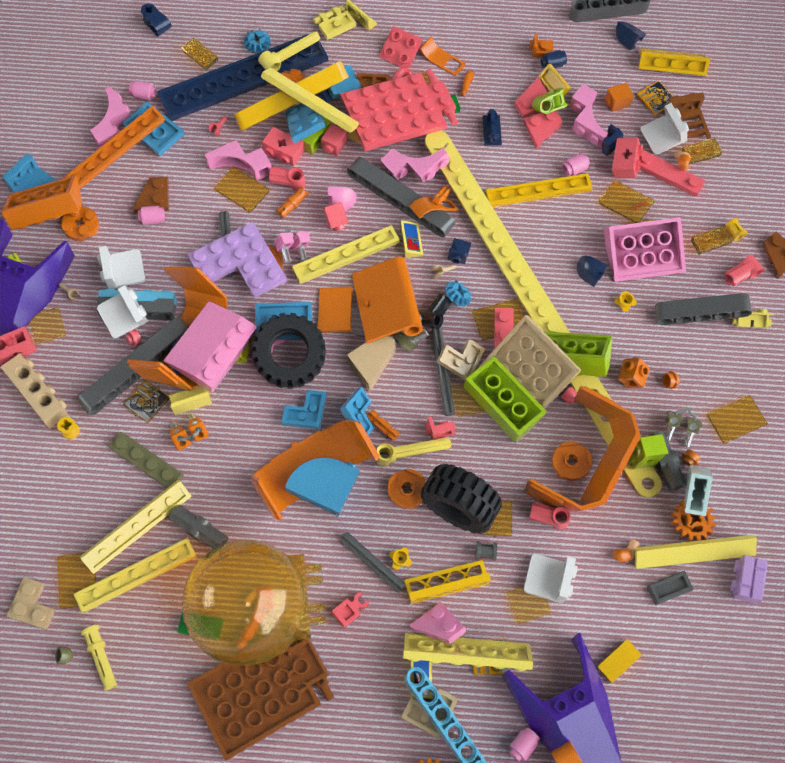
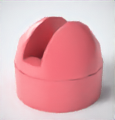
[561,387,577,404]

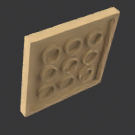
[476,315,581,409]

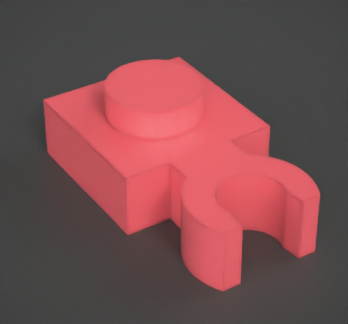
[331,592,369,629]

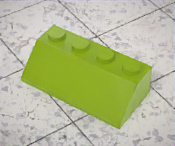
[545,332,612,377]
[463,356,547,443]

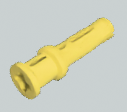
[81,625,118,691]

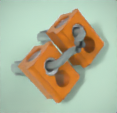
[169,413,209,451]

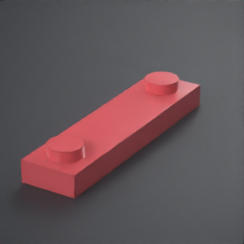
[639,150,705,197]

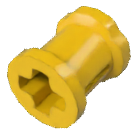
[723,218,748,242]
[57,417,80,439]

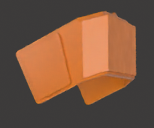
[126,266,228,391]
[525,386,641,511]
[250,419,379,520]

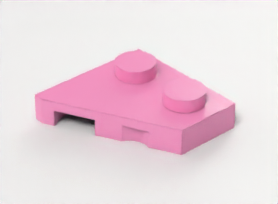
[409,601,467,644]

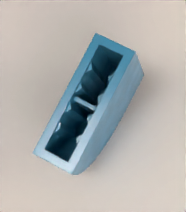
[285,458,360,517]

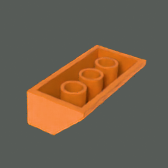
[1,175,82,230]

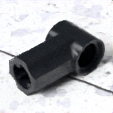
[420,293,452,329]

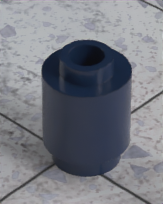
[541,50,567,68]

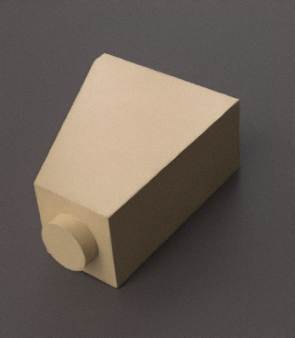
[347,335,396,390]

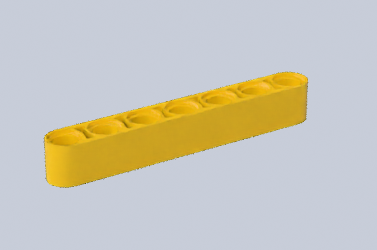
[234,61,349,131]

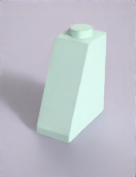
[685,465,713,516]

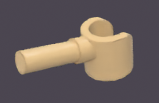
[430,264,456,279]
[59,283,81,302]

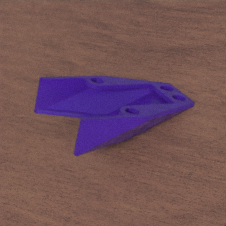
[0,219,75,336]
[502,632,622,763]

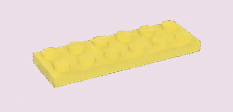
[403,633,533,671]

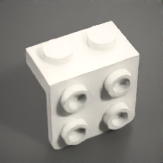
[641,103,689,155]
[97,246,146,289]
[97,285,148,339]
[524,554,578,604]

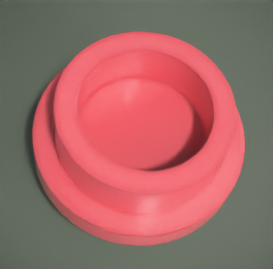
[125,329,141,348]

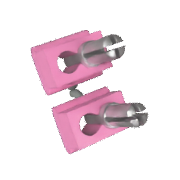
[273,229,310,263]

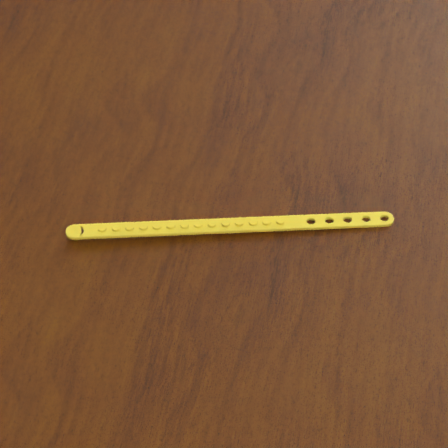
[425,131,662,498]

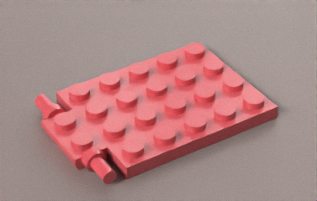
[340,69,458,152]

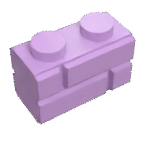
[731,555,768,604]

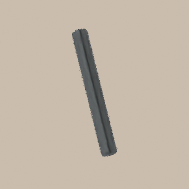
[431,328,455,416]

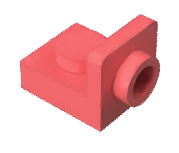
[425,416,456,440]

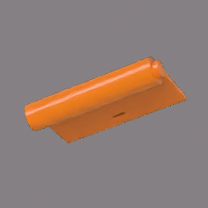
[352,256,423,344]

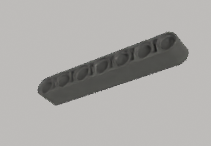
[347,157,456,237]
[77,317,189,415]

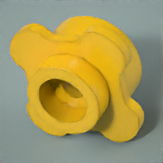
[614,291,637,312]
[389,547,412,570]

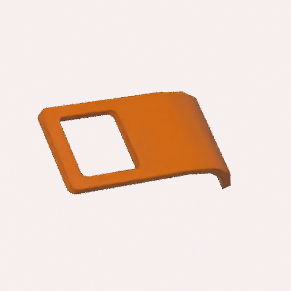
[420,36,466,76]
[409,197,459,218]

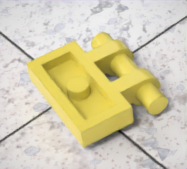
[313,5,356,40]

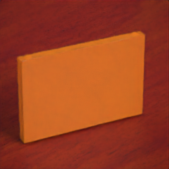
[318,286,353,333]

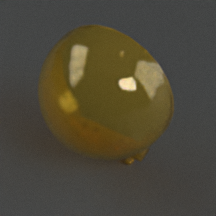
[182,540,326,666]

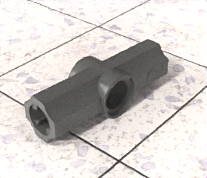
[648,431,687,491]
[169,505,229,552]

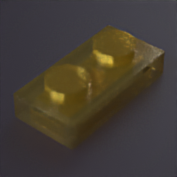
[182,38,218,70]
[682,138,722,165]
[691,226,733,255]

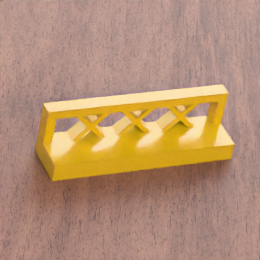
[638,48,710,76]
[404,560,491,605]

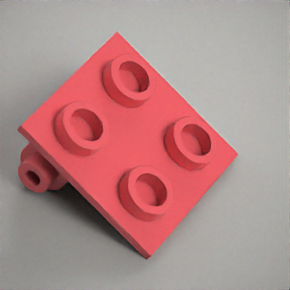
[379,26,423,68]

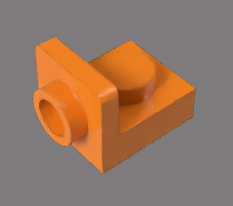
[529,33,553,58]

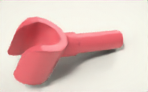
[208,115,228,136]

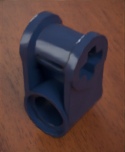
[141,3,172,37]

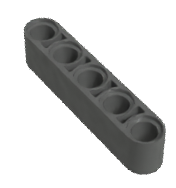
[569,0,651,22]
[655,293,752,325]

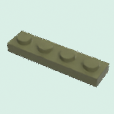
[108,431,184,488]

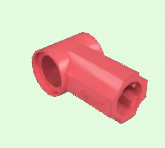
[269,167,306,191]
[724,255,764,287]
[529,502,571,530]

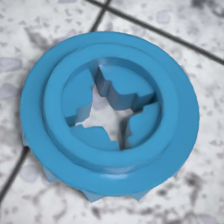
[244,29,271,53]
[445,280,472,306]

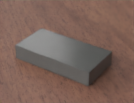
[647,571,694,606]

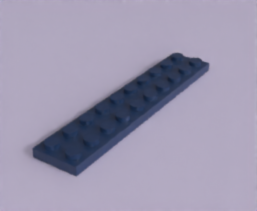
[157,33,329,121]

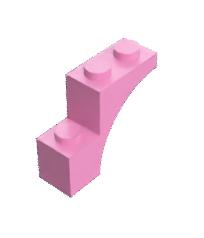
[569,84,608,148]
[90,86,131,148]
[204,140,272,181]
[380,148,450,183]

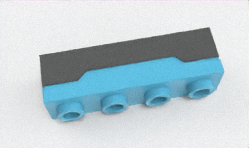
[96,288,177,320]

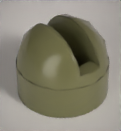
[55,647,73,664]

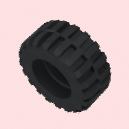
[252,313,326,389]
[421,464,502,534]

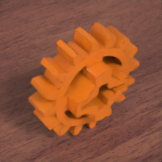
[671,500,716,542]

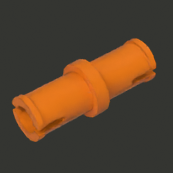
[276,186,309,219]

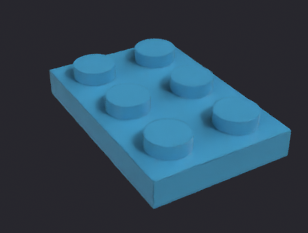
[122,102,185,157]
[285,103,326,143]
[255,302,312,340]

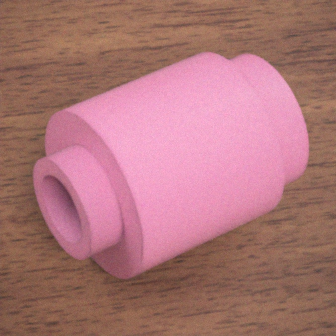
[129,80,156,101]
[562,153,590,176]
[138,206,165,225]
[508,728,540,762]

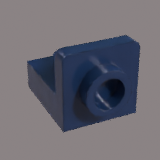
[602,124,624,156]
[448,238,471,264]

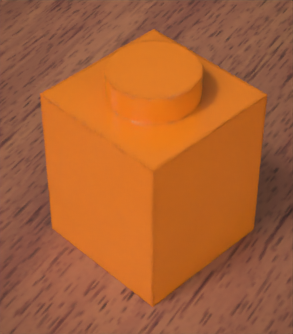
[604,82,634,112]

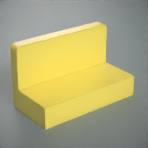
[169,386,212,415]

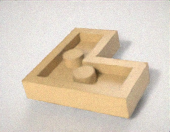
[437,339,485,380]
[7,577,55,630]
[401,689,458,739]

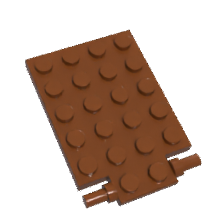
[187,623,334,761]

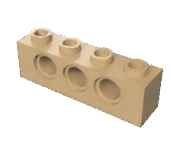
[1,353,69,429]

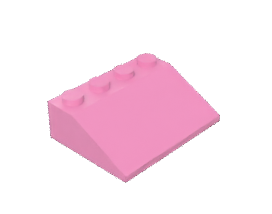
[603,217,686,282]
[164,301,257,393]

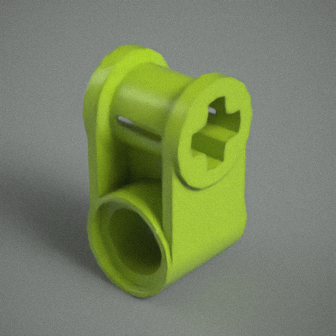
[532,88,567,114]

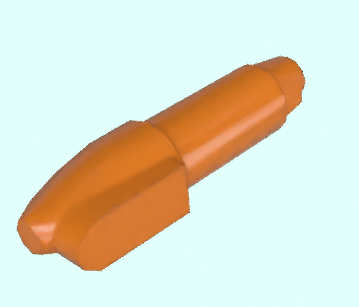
[461,70,475,97]

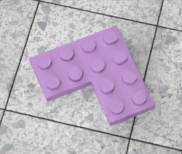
[187,222,287,298]

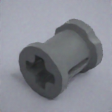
[475,541,497,561]

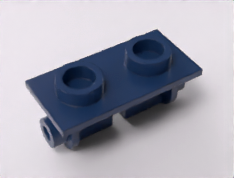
[482,109,502,146]

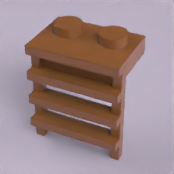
[664,92,711,139]

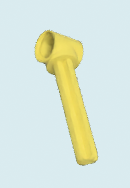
[258,32,320,71]
[376,437,451,466]

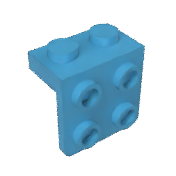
[2,153,56,193]

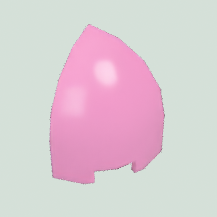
[328,187,357,211]

